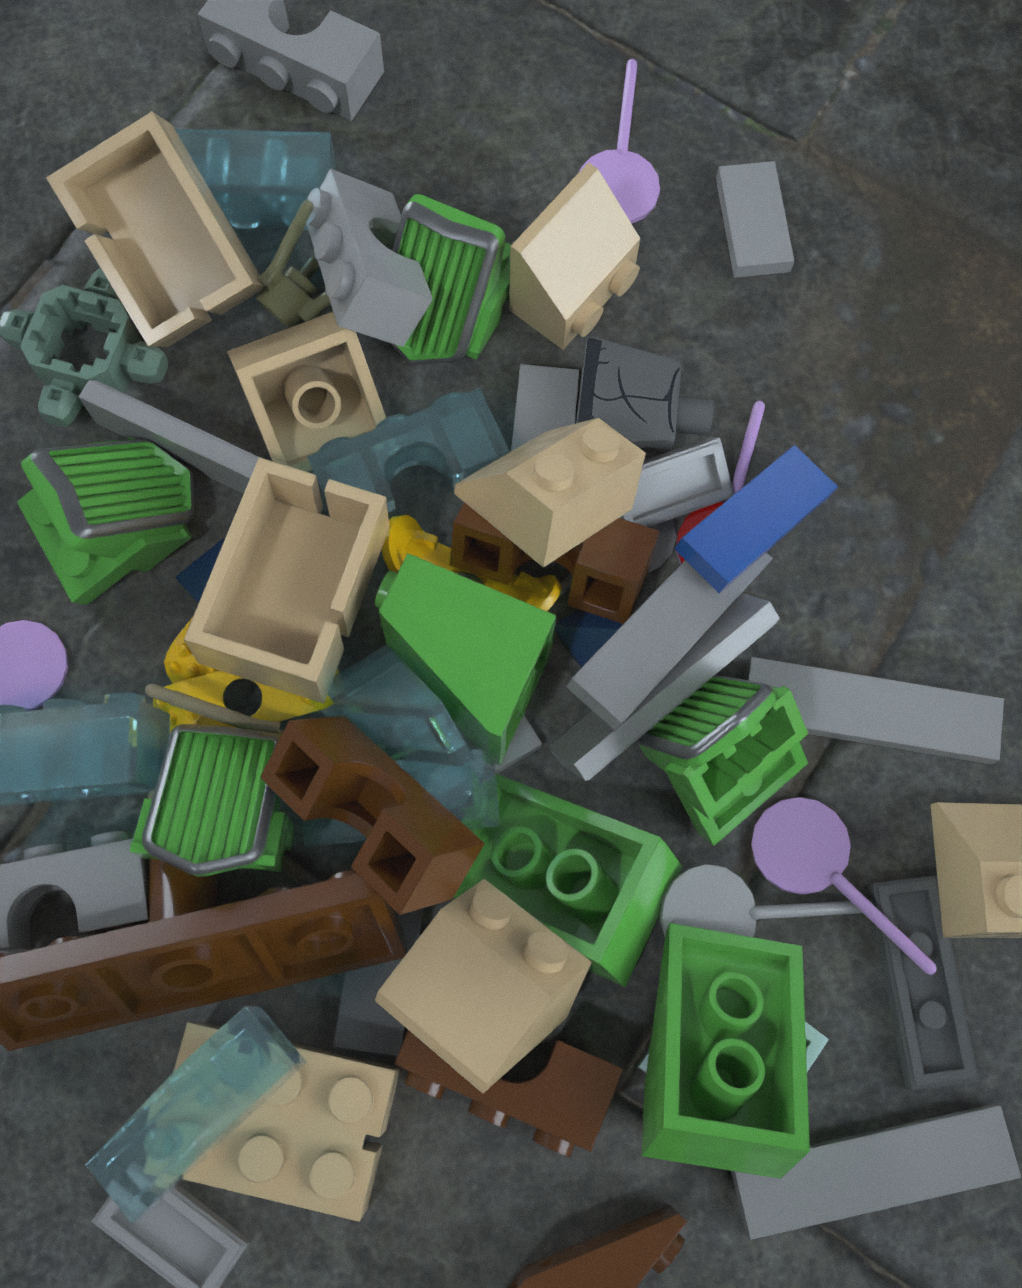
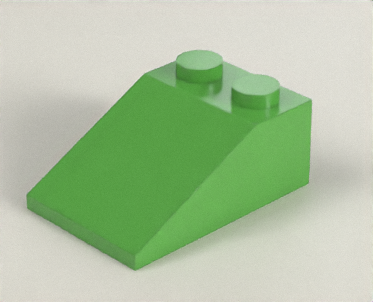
[452,773,683,987]
[641,923,810,1179]

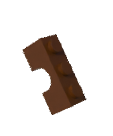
[449,502,660,624]
[260,715,485,915]
[394,1031,623,1157]

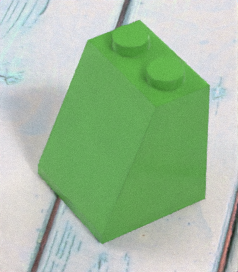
[375,553,556,766]

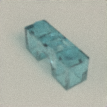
[307,388,510,520]

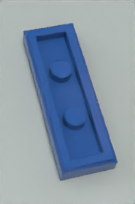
[674,445,838,594]

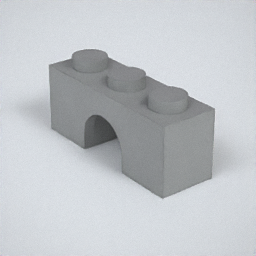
[197,0,384,121]
[306,168,433,347]
[0,831,149,954]

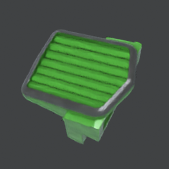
[391,194,511,364]
[17,437,194,605]
[638,675,809,846]
[130,724,294,877]

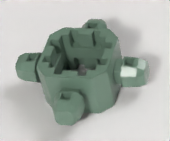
[0,268,169,427]

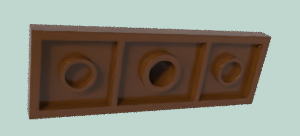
[0,859,407,1051]

